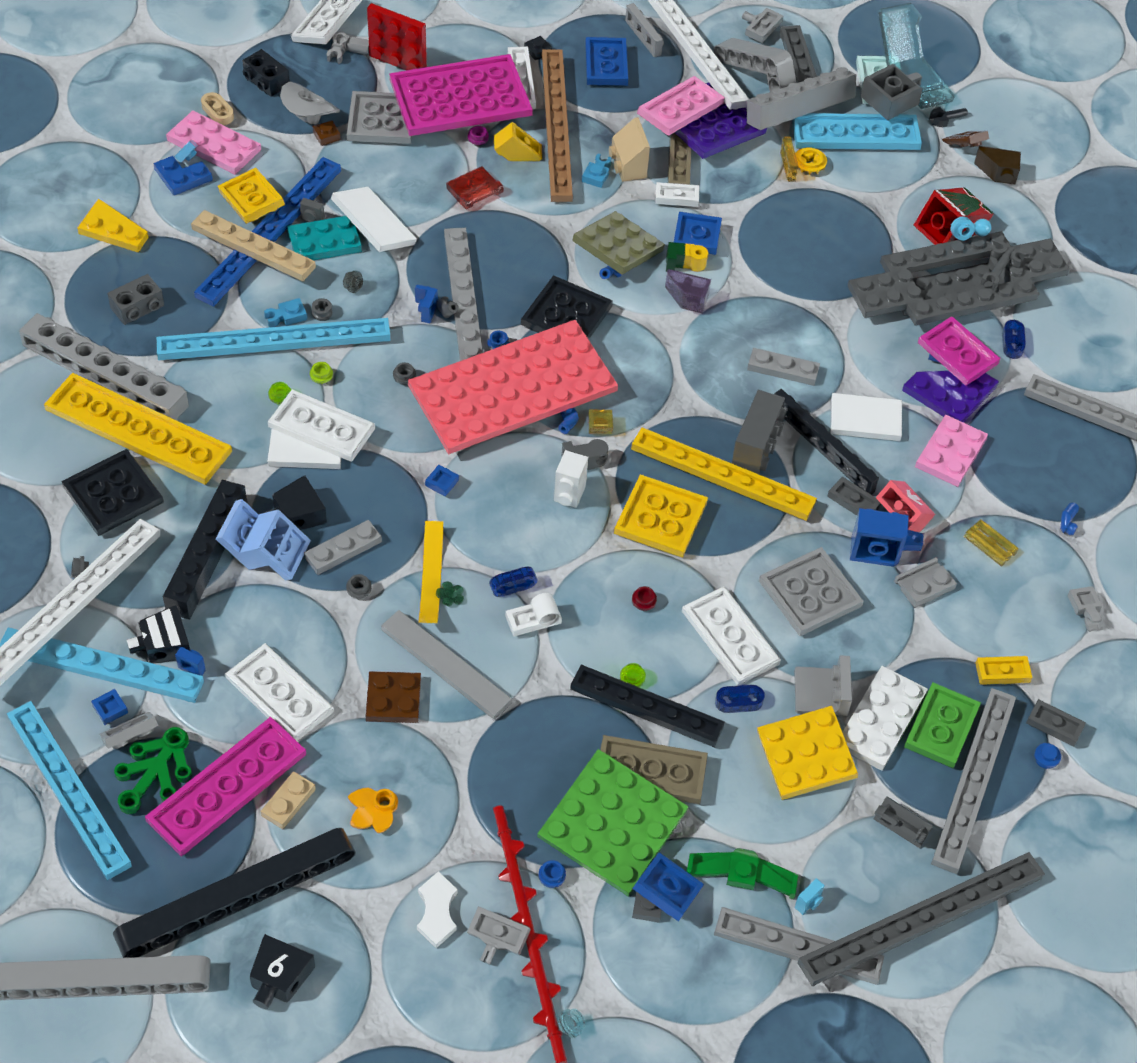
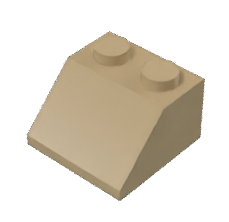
[609,117,650,182]

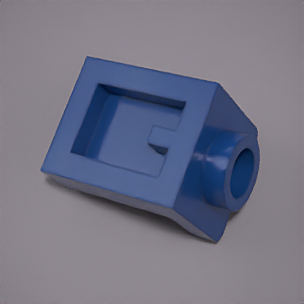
[415,285,438,324]

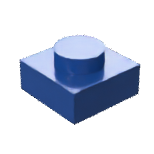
[425,464,459,497]
[175,647,206,676]
[91,689,128,726]

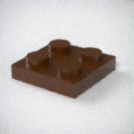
[365,671,421,723]

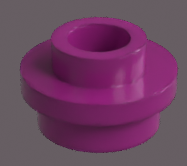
[468,126,489,145]

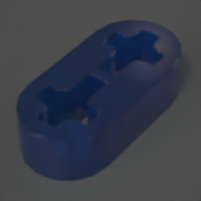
[1002,319,1026,359]
[489,566,538,597]
[715,685,765,713]

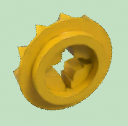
[793,147,827,175]

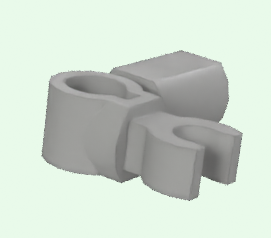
[327,32,369,64]

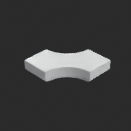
[417,871,458,948]

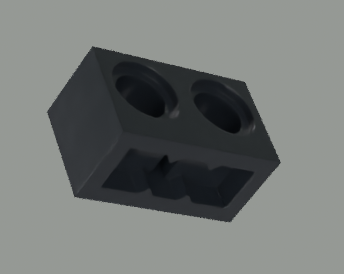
[242,49,290,97]

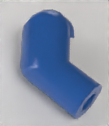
[599,266,622,279]
[558,408,579,434]
[1060,502,1079,536]

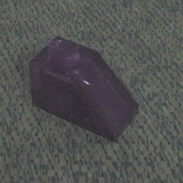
[665,269,711,314]

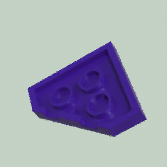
[902,370,999,422]

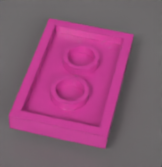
[918,316,1000,386]

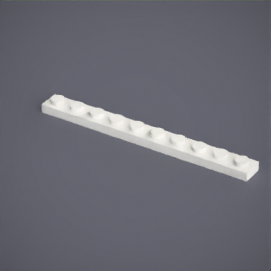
[648,0,749,109]
[0,519,160,686]

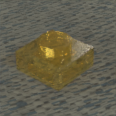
[588,409,613,434]

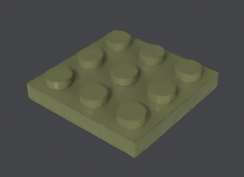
[572,211,665,275]

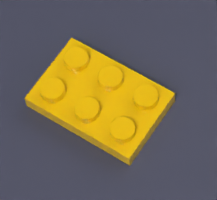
[218,167,285,224]

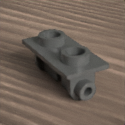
[873,796,933,848]

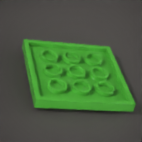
[537,749,689,897]

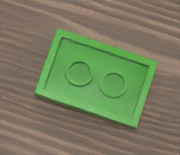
[904,682,981,768]

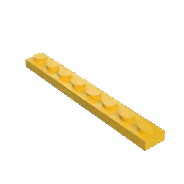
[631,427,817,521]

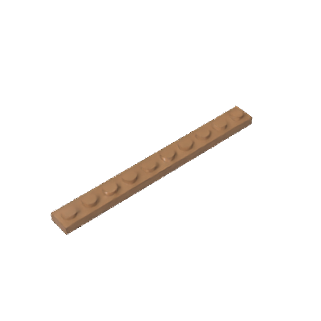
[542,50,573,202]

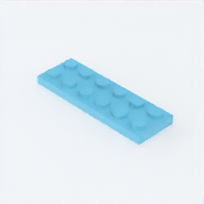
[792,113,922,150]

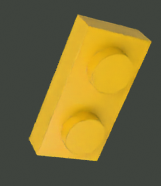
[975,656,1032,685]

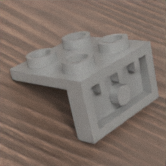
[794,655,852,716]

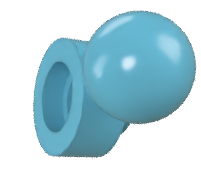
[951,217,991,240]

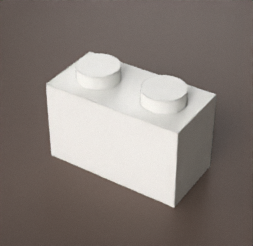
[554,450,588,508]

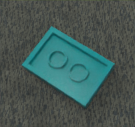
[287,216,362,261]

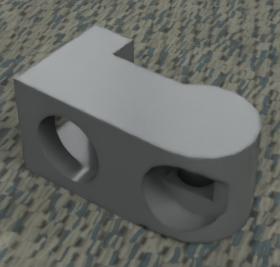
[561,439,609,470]

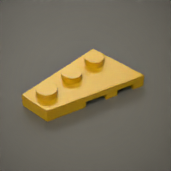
[77,198,149,252]

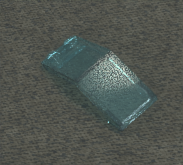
[878,3,955,109]

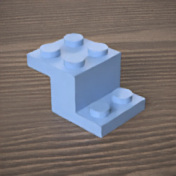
[216,499,311,581]

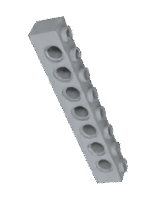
[19,313,189,420]

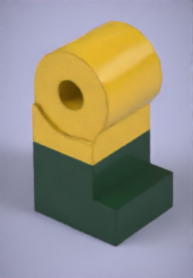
[666,242,708,272]

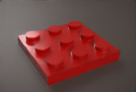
[367,3,427,71]

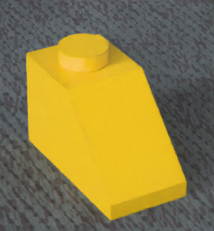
[494,122,542,161]

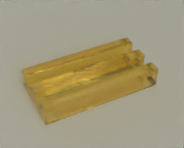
[780,136,798,182]
[964,519,1019,567]

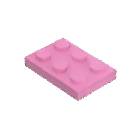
[915,415,988,487]

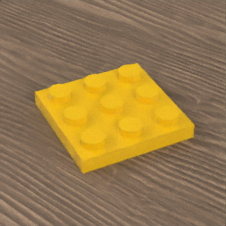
[614,474,708,558]
[757,706,858,800]

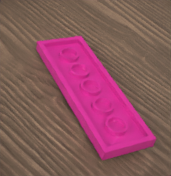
[145,716,306,857]

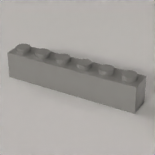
[747,67,857,130]

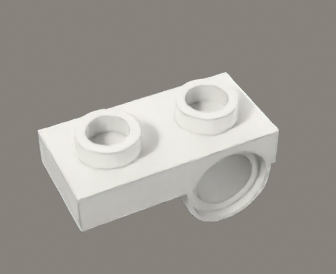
[505,593,562,637]

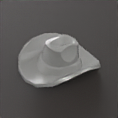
[280,82,340,124]

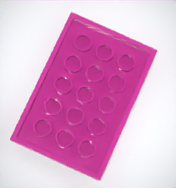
[389,54,533,136]

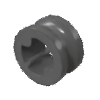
[312,298,332,321]

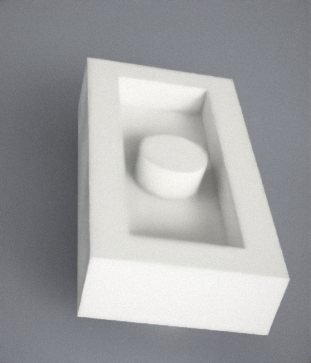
[655,182,699,207]

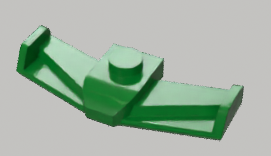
[687,848,798,899]

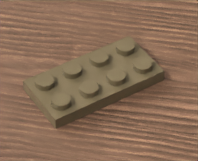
[601,735,708,804]

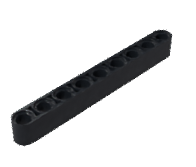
[113,828,356,958]

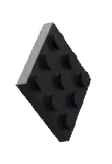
[521,275,613,340]
[61,449,164,536]

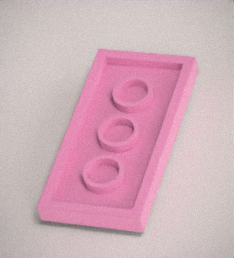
[637,76,725,136]
[166,110,261,175]

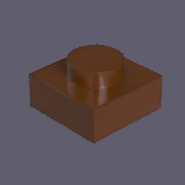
[313,121,341,146]

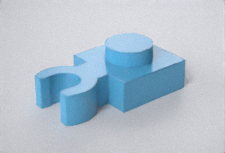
[582,154,611,188]
[264,298,307,327]

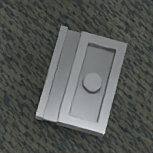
[894,558,957,608]

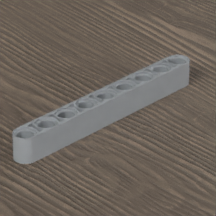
[0,955,211,1000]

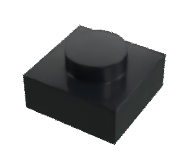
[524,36,552,60]

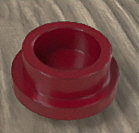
[632,586,657,611]

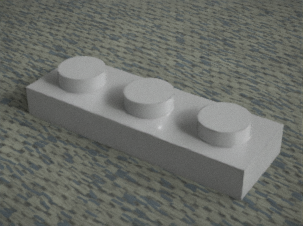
[625,3,664,57]
[747,348,820,386]
[304,520,382,575]

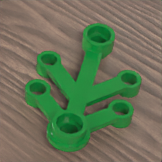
[114,727,192,814]

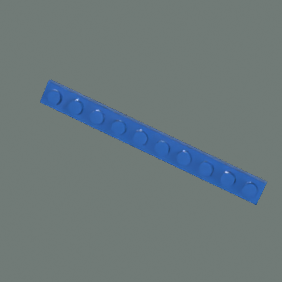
[194,157,341,307]

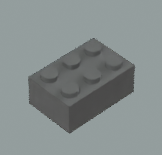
[732,389,787,475]

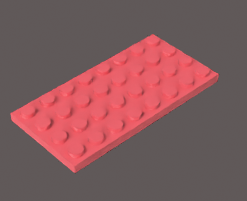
[408,320,618,455]

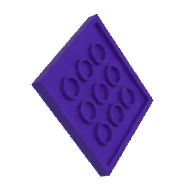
[674,82,767,159]

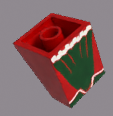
[914,187,994,245]

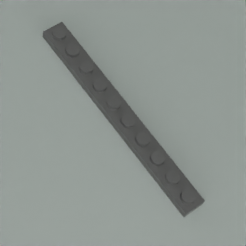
[797,852,1045,986]

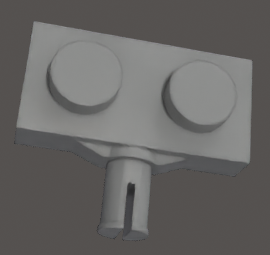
[742,8,783,43]
[467,906,531,965]

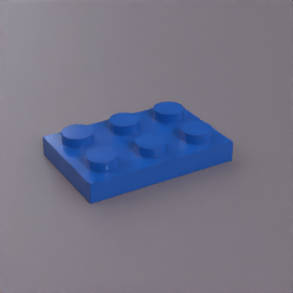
[585,37,628,86]

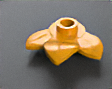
[348,787,398,834]

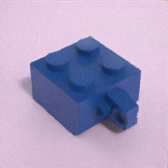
[850,508,924,567]

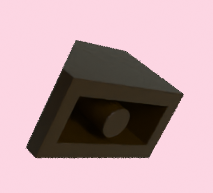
[974,146,1021,185]

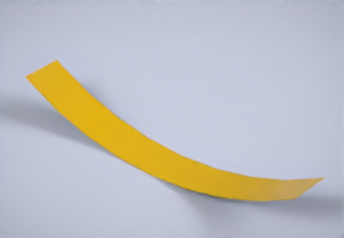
[418,521,444,623]

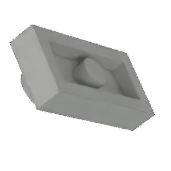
[100,712,158,749]

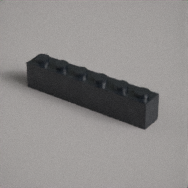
[163,479,248,620]

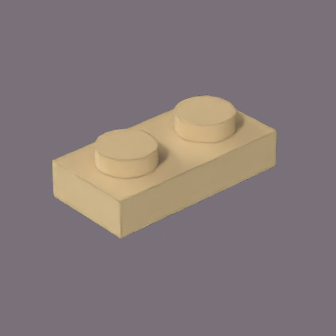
[260,771,316,829]

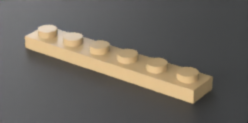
[191,210,316,281]

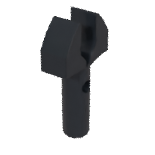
[929,107,968,127]

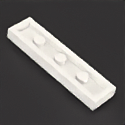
[507,46,536,109]

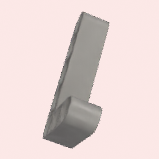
[714,38,797,92]

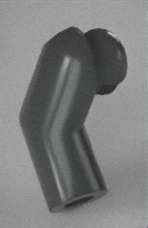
[436,296,459,318]

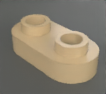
[201,92,234,125]

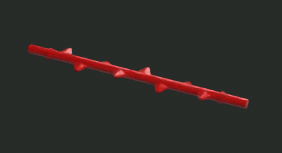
[493,805,567,1063]

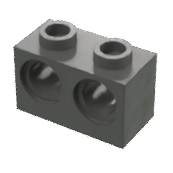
[107,274,164,325]

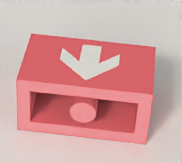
[876,480,936,532]

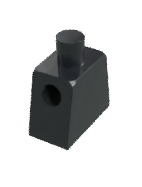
[264,475,327,530]

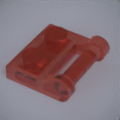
[446,166,504,210]

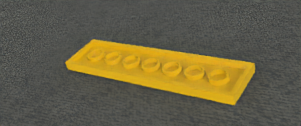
[44,373,232,485]

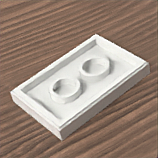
[830,393,902,441]
[267,429,342,469]

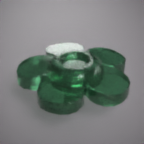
[436,581,464,606]

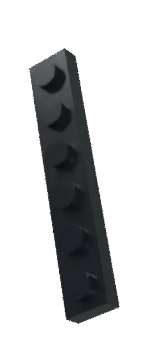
[774,389,879,495]
[570,664,725,748]

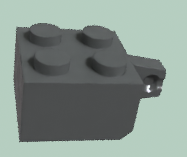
[861,64,922,120]

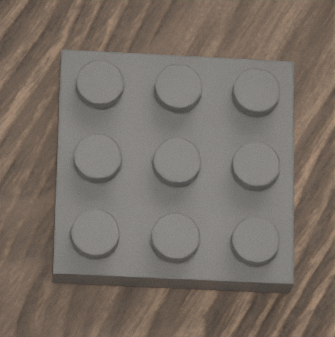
[347,91,412,144]
[759,547,864,636]

